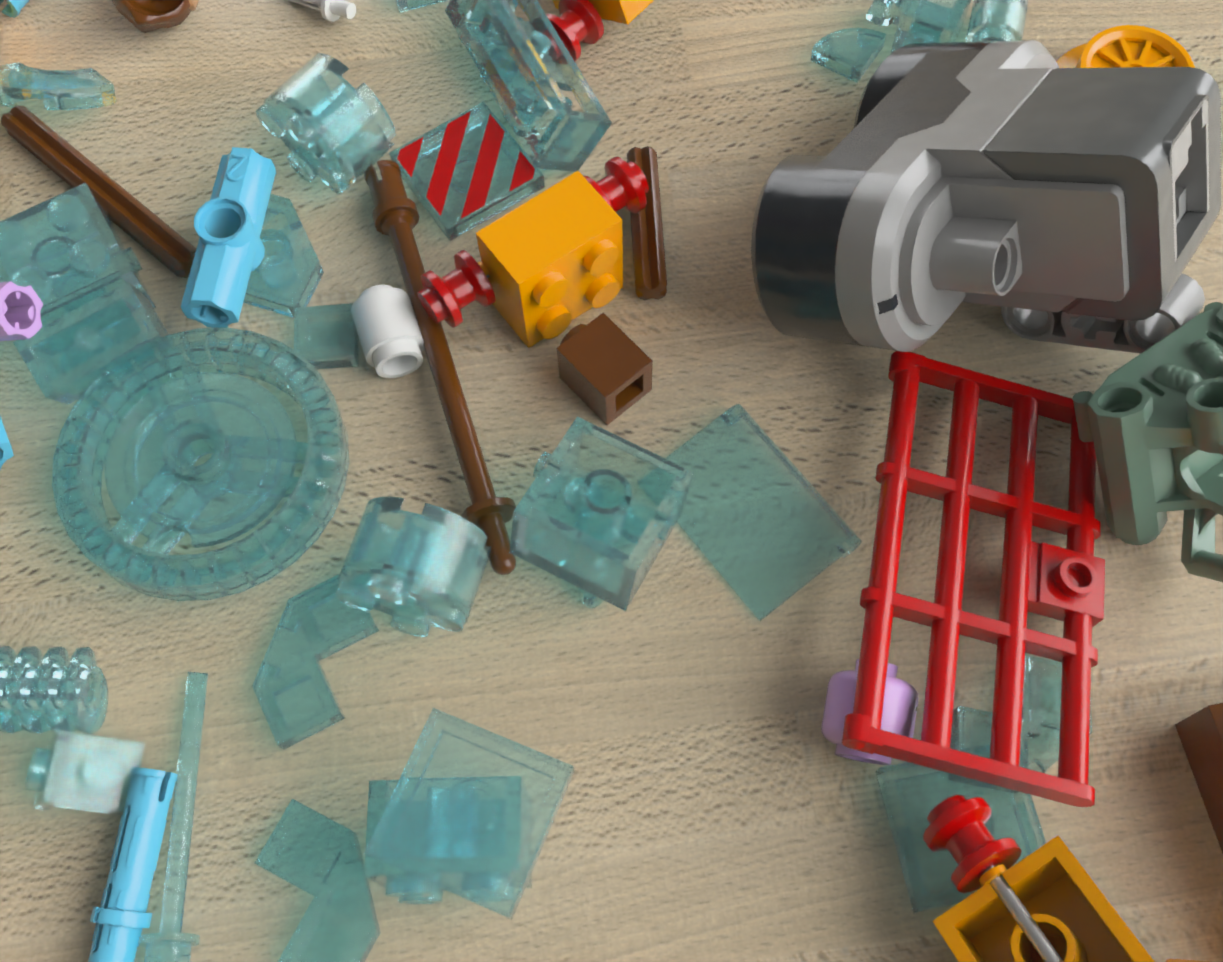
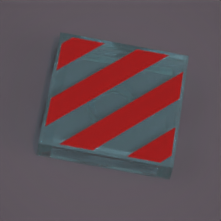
[389,101,545,241]

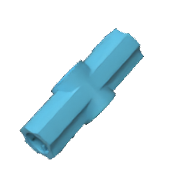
[181,147,276,329]

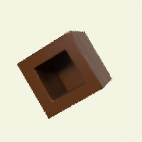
[556,313,653,425]

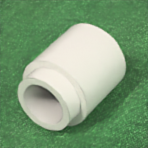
[351,285,424,378]

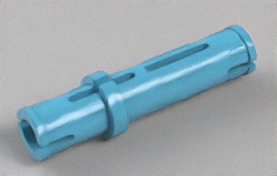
[88,767,178,962]

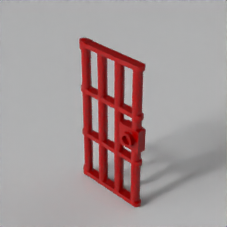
[842,351,1105,807]

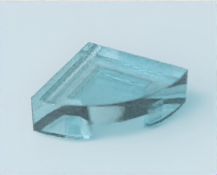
[811,28,886,83]

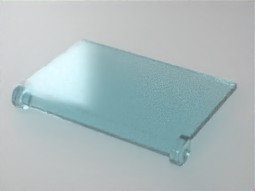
[641,404,862,621]

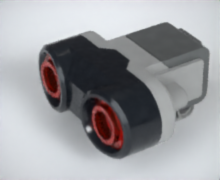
[751,40,1221,354]

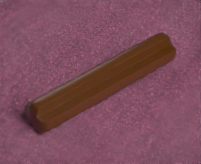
[627,146,667,300]

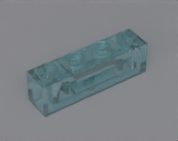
[445,0,612,172]

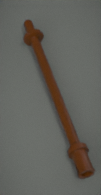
[364,160,517,575]

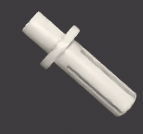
[288,0,356,22]

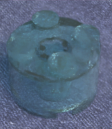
[256,53,396,194]
[335,496,491,637]

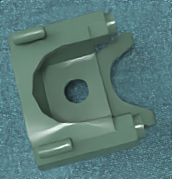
[1073,302,1223,582]

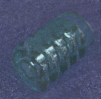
[0,645,108,734]

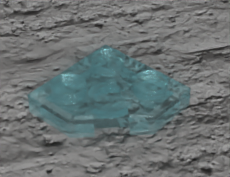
[188,194,324,320]

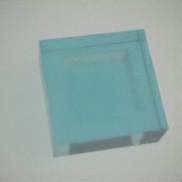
[293,303,359,371]

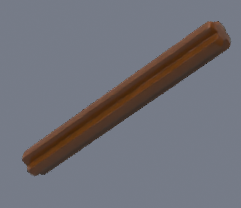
[1,105,196,278]

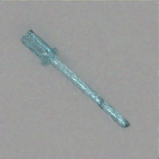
[138,672,208,962]

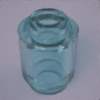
[966,0,1028,42]

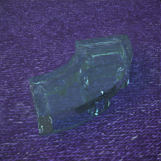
[0,62,117,110]

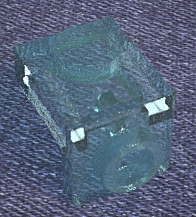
[25,730,145,815]

